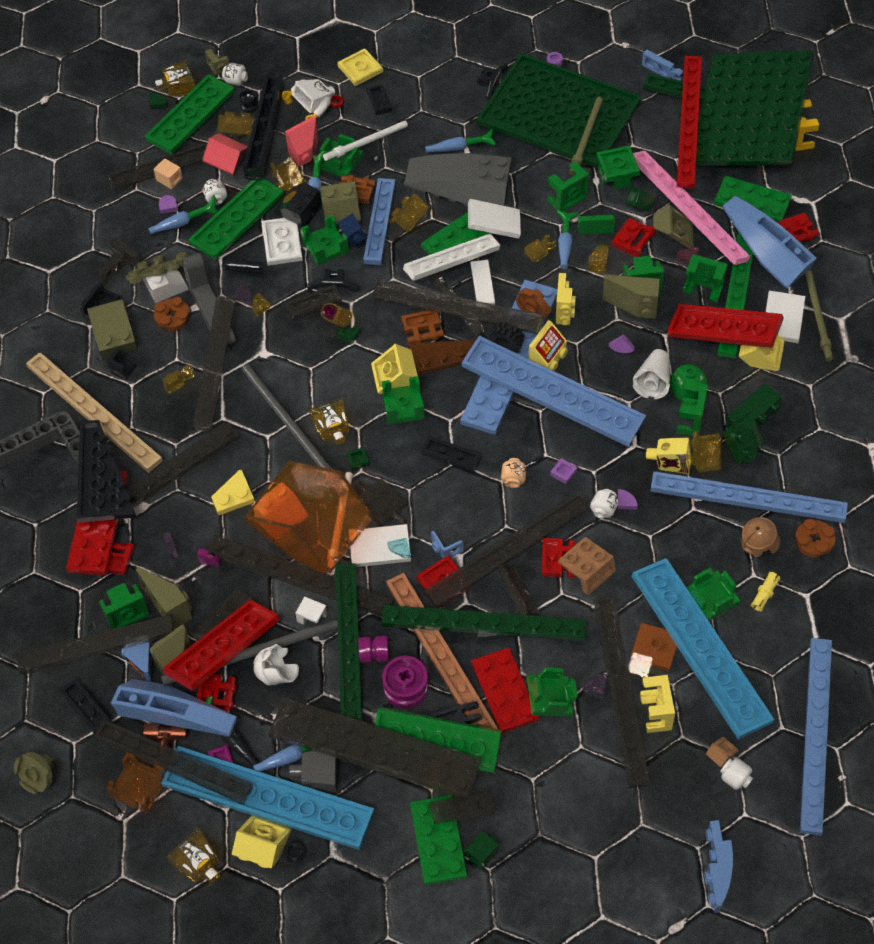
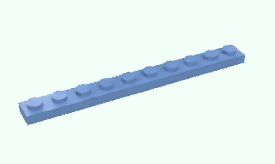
[650,471,848,523]
[799,638,832,836]

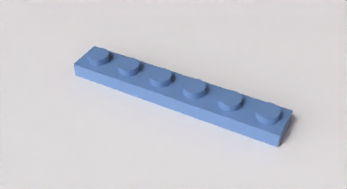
[363,178,396,265]

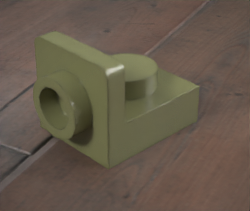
[205,49,229,75]

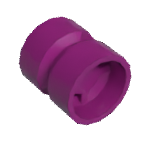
[358,635,389,663]

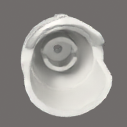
[253,644,299,686]

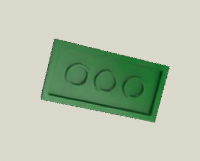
[714,176,792,222]
[421,212,494,255]
[410,795,467,886]

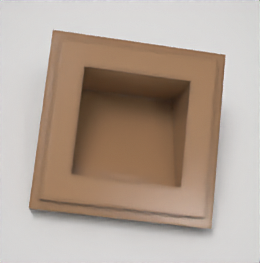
[706,737,739,767]

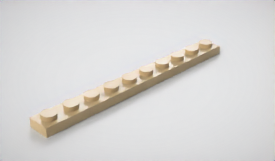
[26,353,162,473]

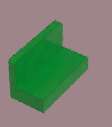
[577,215,615,235]

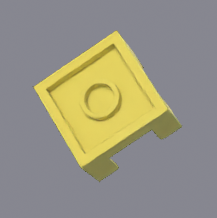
[640,675,675,733]

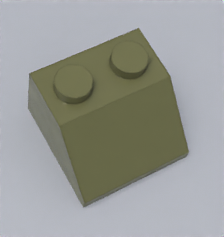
[320,181,361,225]

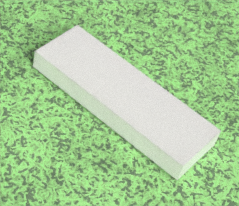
[470,260,495,308]

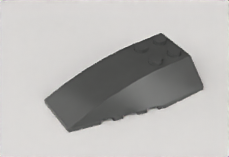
[404,153,514,207]

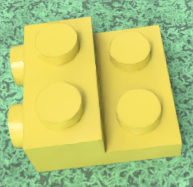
[556,273,576,325]

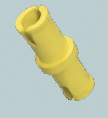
[751,572,780,611]

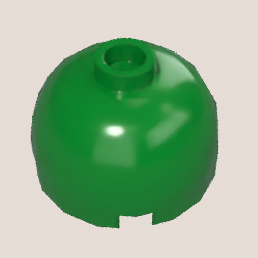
[670,364,707,401]

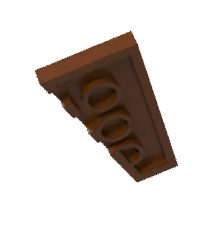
[408,340,476,376]

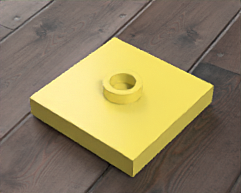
[337,49,383,86]

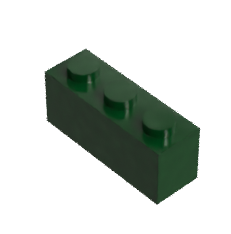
[725,384,782,429]

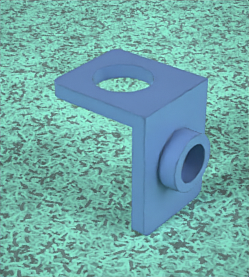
[431,531,464,559]

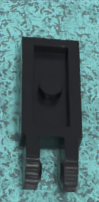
[426,701,482,724]

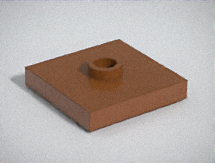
[630,623,677,672]

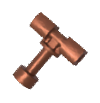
[144,723,187,772]

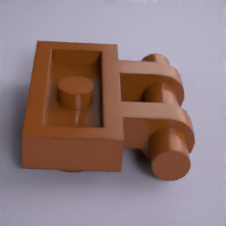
[339,174,376,204]
[401,309,444,343]

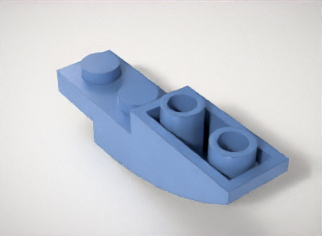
[704,820,733,913]

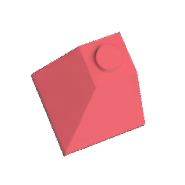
[285,116,318,167]

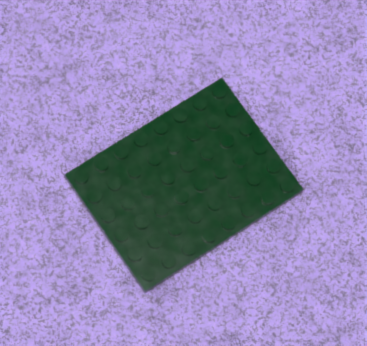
[696,50,814,166]
[476,53,642,169]

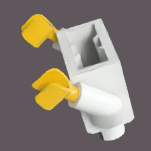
[282,79,335,120]

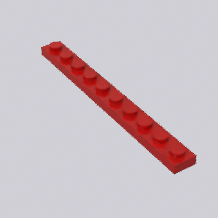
[676,56,702,188]

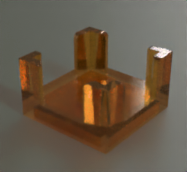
[106,752,166,814]

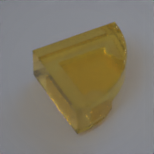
[252,293,270,317]

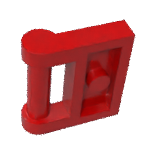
[611,218,657,257]
[107,542,135,576]

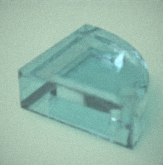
[387,538,411,558]

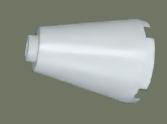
[633,349,670,399]

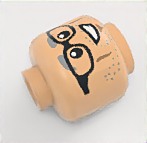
[501,458,527,488]

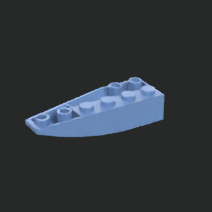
[722,196,817,289]
[111,679,237,736]

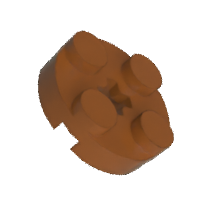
[516,288,551,321]
[154,297,191,331]
[795,519,835,558]

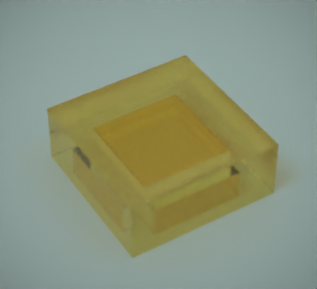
[628,652,653,677]

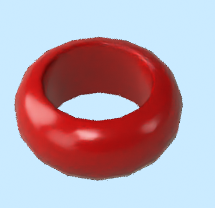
[330,95,344,108]

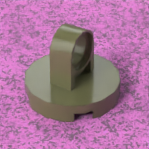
[14,752,56,794]

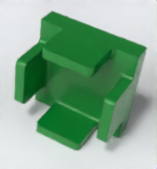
[320,134,363,177]
[596,146,640,190]
[622,256,664,294]
[686,568,741,621]
[99,583,150,633]
[527,667,578,717]

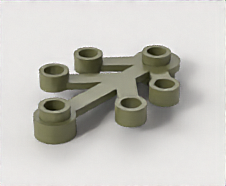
[126,252,189,284]

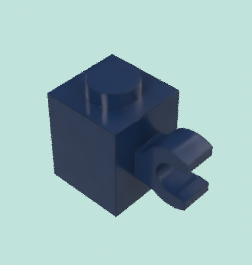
[338,213,367,247]

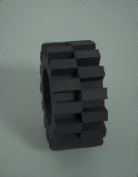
[488,321,525,353]

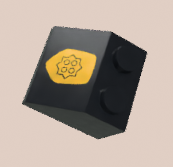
[274,183,322,227]

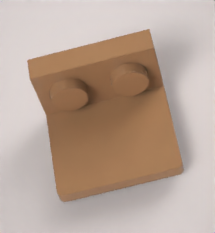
[558,537,616,595]

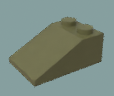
[602,275,659,318]
[87,299,137,359]
[136,567,193,631]

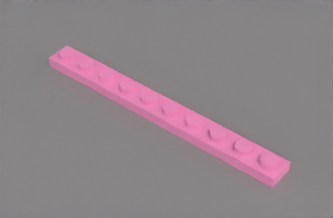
[633,151,750,265]

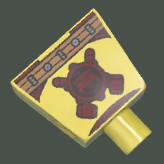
[646,438,692,474]

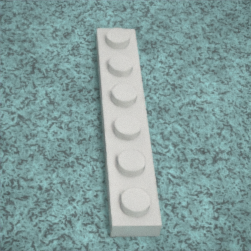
[403,234,500,281]

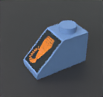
[121,636,153,681]

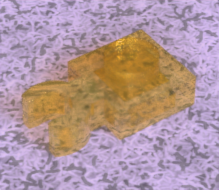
[524,234,556,263]
[162,365,194,394]

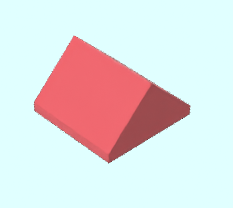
[203,133,248,175]

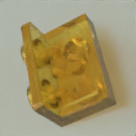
[218,111,255,135]
[270,157,307,192]
[389,193,430,232]
[691,431,721,473]

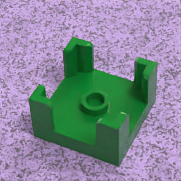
[547,161,589,211]
[300,215,349,266]
[683,254,728,302]
[381,376,425,424]
[676,381,708,437]

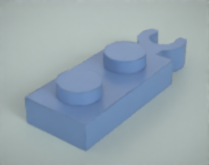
[642,50,684,80]

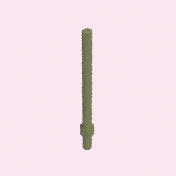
[569,97,603,176]
[805,271,833,362]

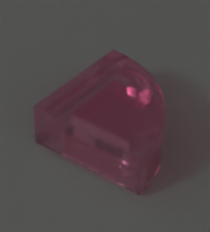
[676,247,699,263]

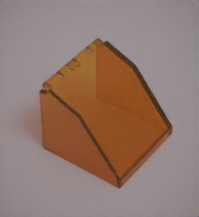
[243,461,371,574]

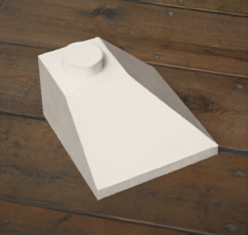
[143,269,188,303]

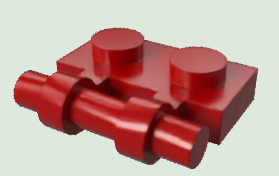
[777,212,819,242]
[542,538,576,579]
[197,674,237,713]

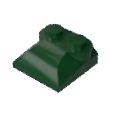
[722,411,766,465]

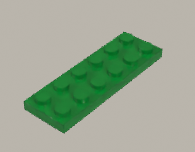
[145,74,235,155]
[188,178,284,260]
[371,706,502,773]

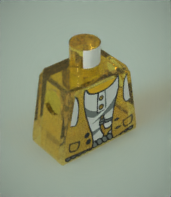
[155,60,195,97]
[309,398,349,445]
[167,829,220,883]

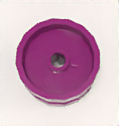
[382,656,428,709]

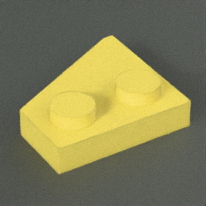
[211,470,255,515]

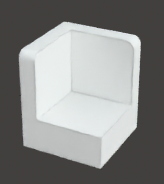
[295,597,327,625]

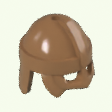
[742,517,780,557]

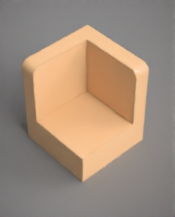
[154,159,183,189]

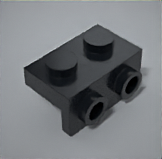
[80,282,121,320]

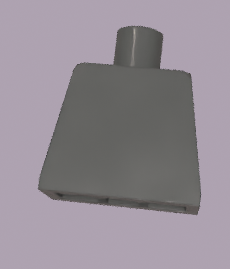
[289,747,337,793]

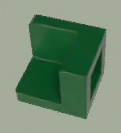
[625,187,656,212]

